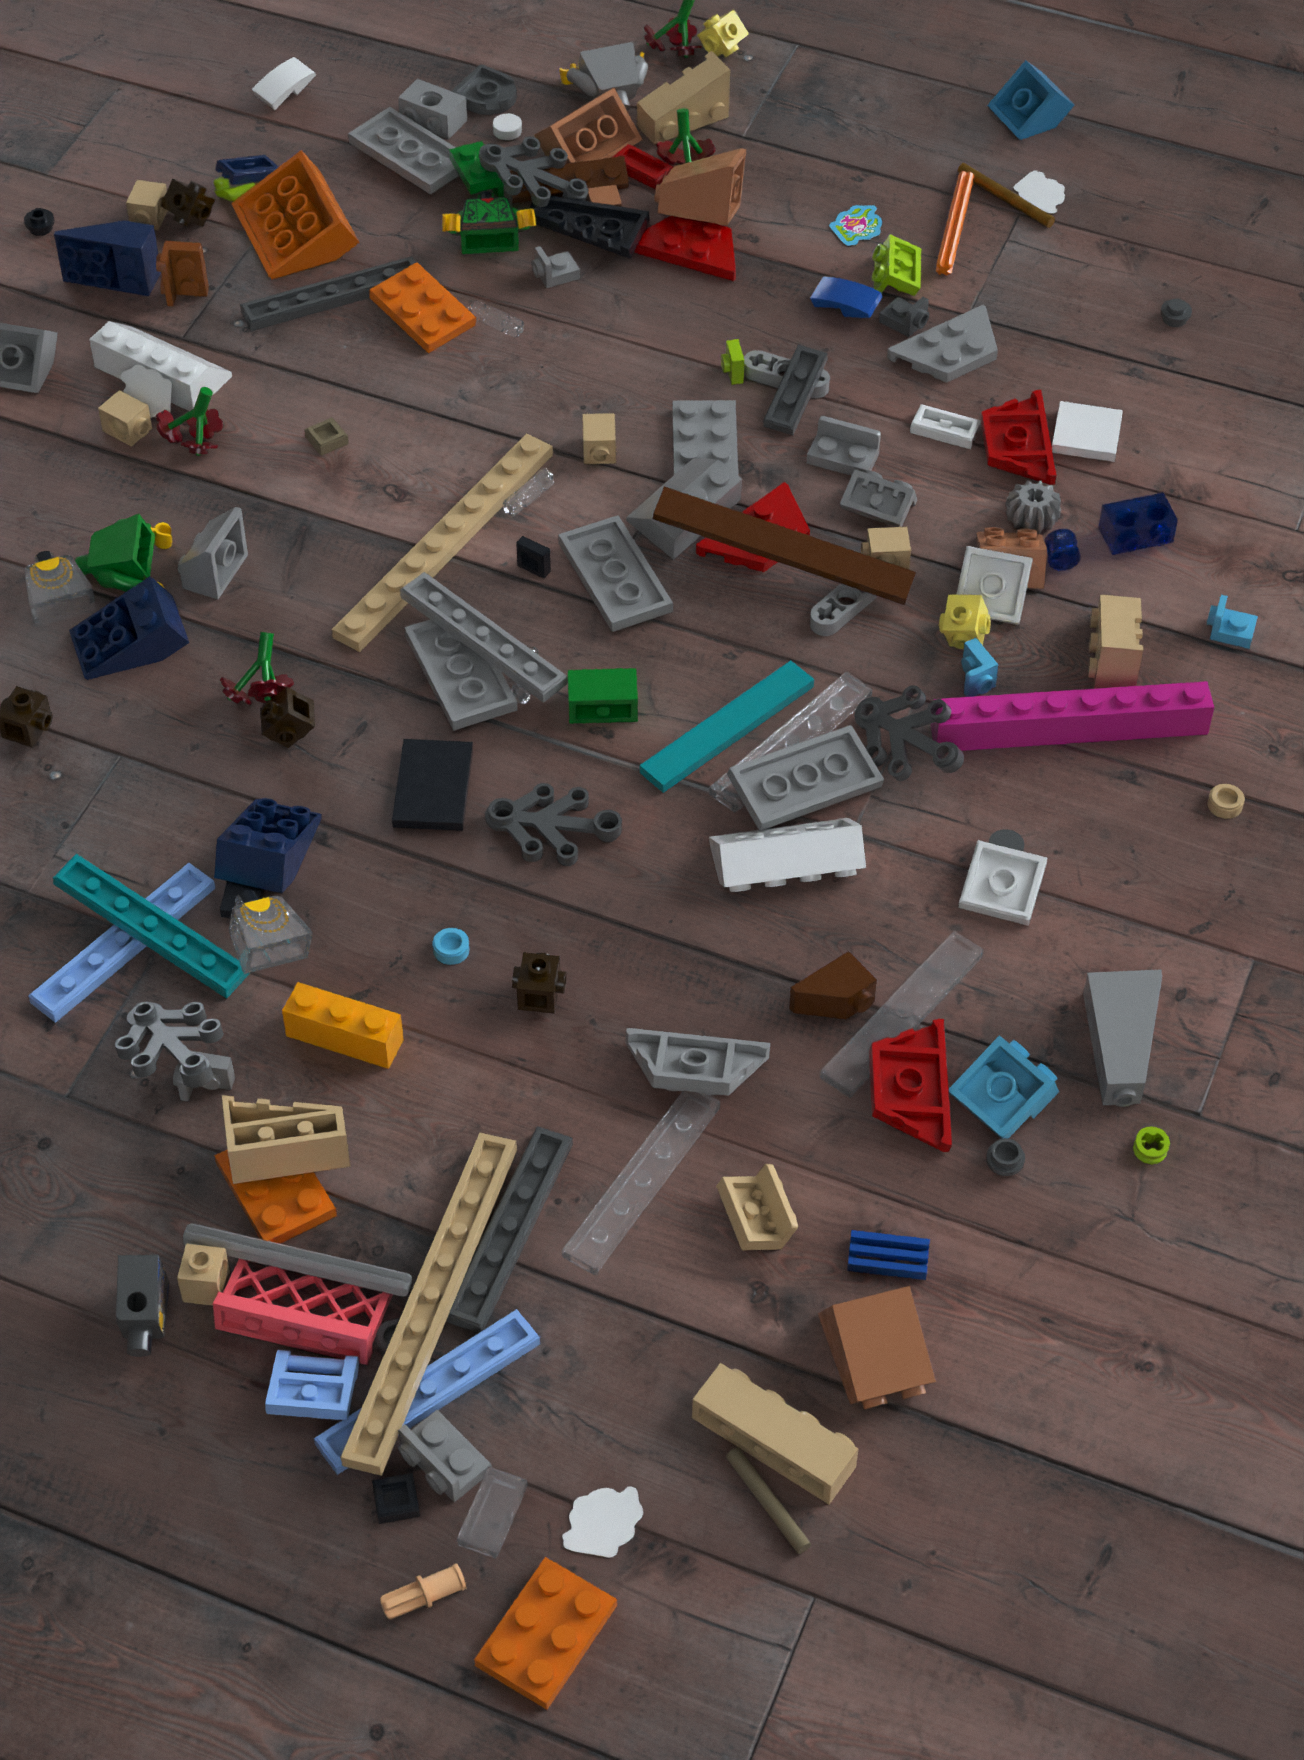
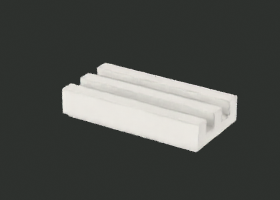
[910,404,981,449]

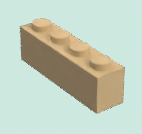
[692,1363,858,1504]

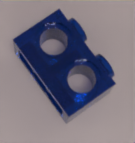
[1098,492,1178,555]

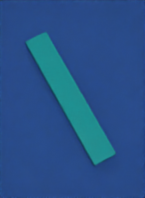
[640,660,814,793]
[53,854,250,999]

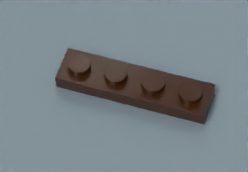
[510,156,629,203]

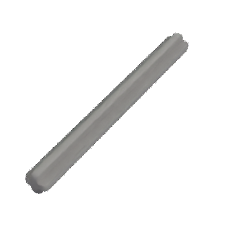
[183,1223,412,1297]

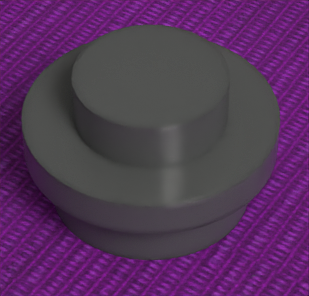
[1161,299,1192,327]
[986,1138,1025,1176]

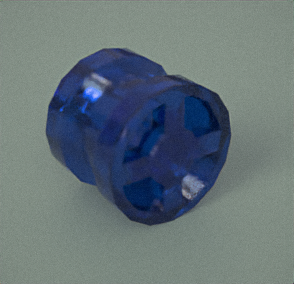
[1044,529,1081,571]

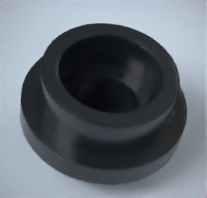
[24,208,55,236]

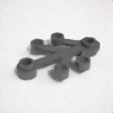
[478,136,588,207]
[854,685,964,781]
[485,783,622,866]
[115,1001,224,1088]

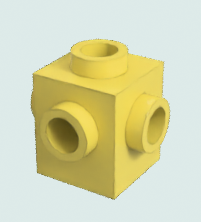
[697,9,749,58]
[939,595,991,649]

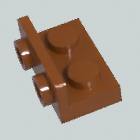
[156,241,209,306]

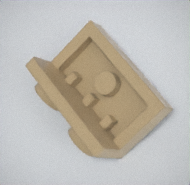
[716,1164,798,1250]

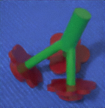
[644,0,702,58]
[656,108,716,165]
[156,387,224,456]
[220,632,294,705]

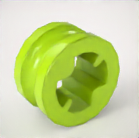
[1133,1126,1170,1164]

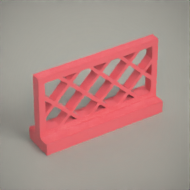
[213,1259,393,1365]

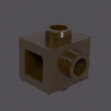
[160,179,215,227]
[0,686,53,748]
[260,687,315,748]
[512,952,567,1014]

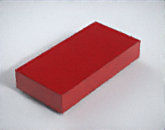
[612,144,673,190]

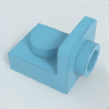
[1206,595,1258,649]
[961,638,998,697]

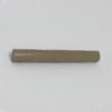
[726,1447,811,1554]

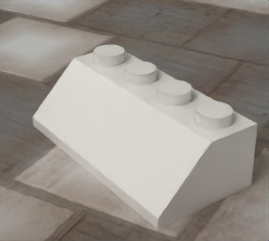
[89,321,232,411]
[709,818,866,892]

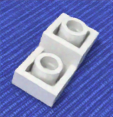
[252,57,316,110]

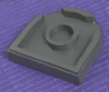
[451,64,517,115]

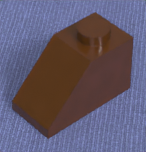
[789,951,877,1019]

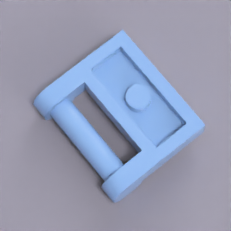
[265,1350,359,1421]

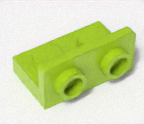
[872,234,921,296]

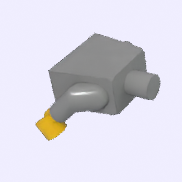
[559,42,648,111]

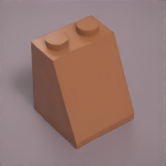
[654,148,747,225]
[818,1286,936,1409]

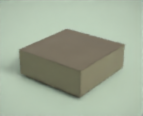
[304,417,349,456]

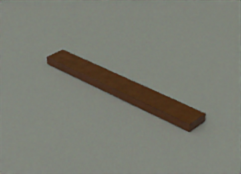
[653,486,916,605]

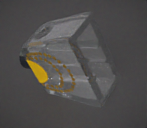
[24,551,97,628]
[229,890,313,974]

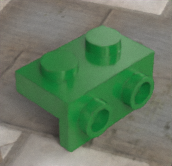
[449,141,504,197]

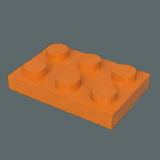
[369,262,476,354]
[214,1150,337,1244]
[474,1557,617,1710]

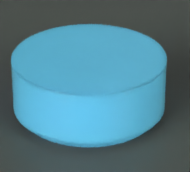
[432,928,470,965]

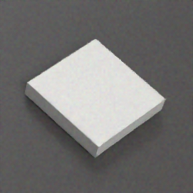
[1052,401,1123,462]
[956,546,1033,625]
[958,840,1048,926]

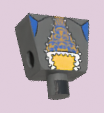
[116,1255,169,1357]

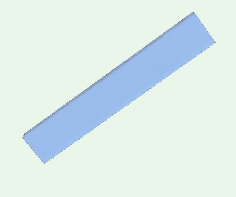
[28,863,215,1023]
[314,1309,540,1475]

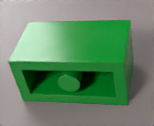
[568,668,638,724]

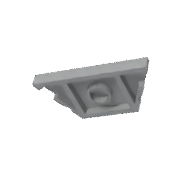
[887,305,998,383]
[626,1028,770,1096]

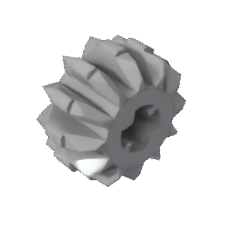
[1006,480,1061,534]

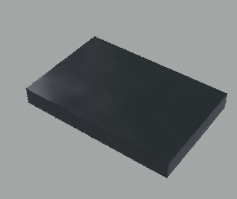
[392,739,473,831]

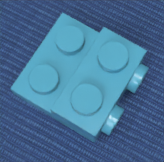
[949,1035,1059,1139]

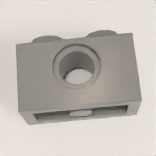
[398,79,467,140]

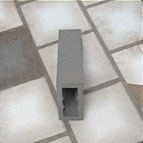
[1083,970,1163,1107]

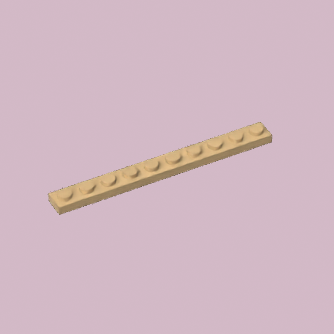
[332,433,553,652]
[341,1133,517,1476]

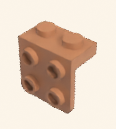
[976,527,1047,589]

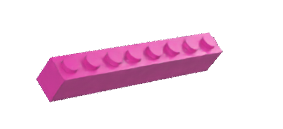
[930,681,1215,751]

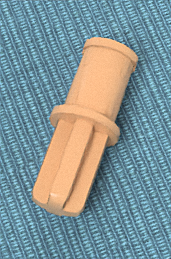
[380,1563,467,1619]

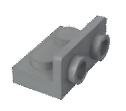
[806,416,881,476]
[840,469,917,527]
[398,1410,492,1503]

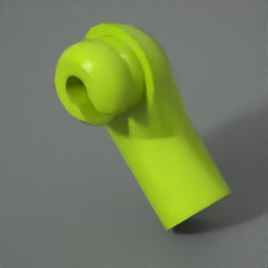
[213,177,255,202]

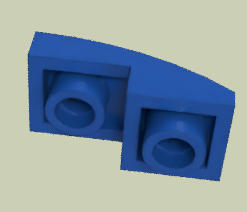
[810,277,883,318]

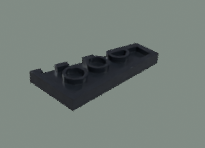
[529,196,650,259]

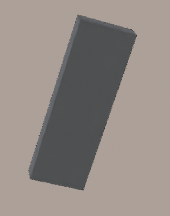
[763,344,828,435]

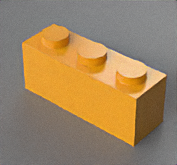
[282,982,404,1069]

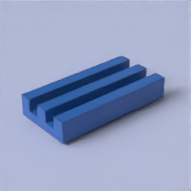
[847,1230,930,1280]

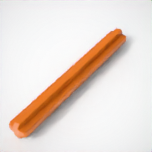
[936,171,974,276]

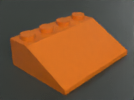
[231,150,360,279]

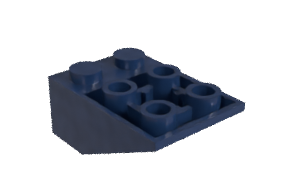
[54,220,161,296]
[69,576,189,680]
[214,798,322,894]

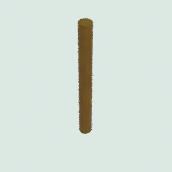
[957,163,1055,228]

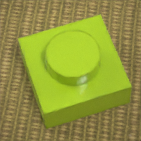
[721,339,745,385]

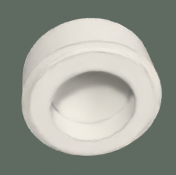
[493,114,522,140]

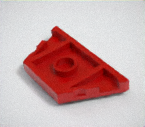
[634,216,736,281]
[981,390,1056,485]
[696,482,810,572]
[869,1018,952,1152]

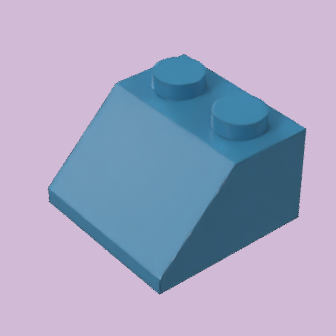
[987,60,1075,140]

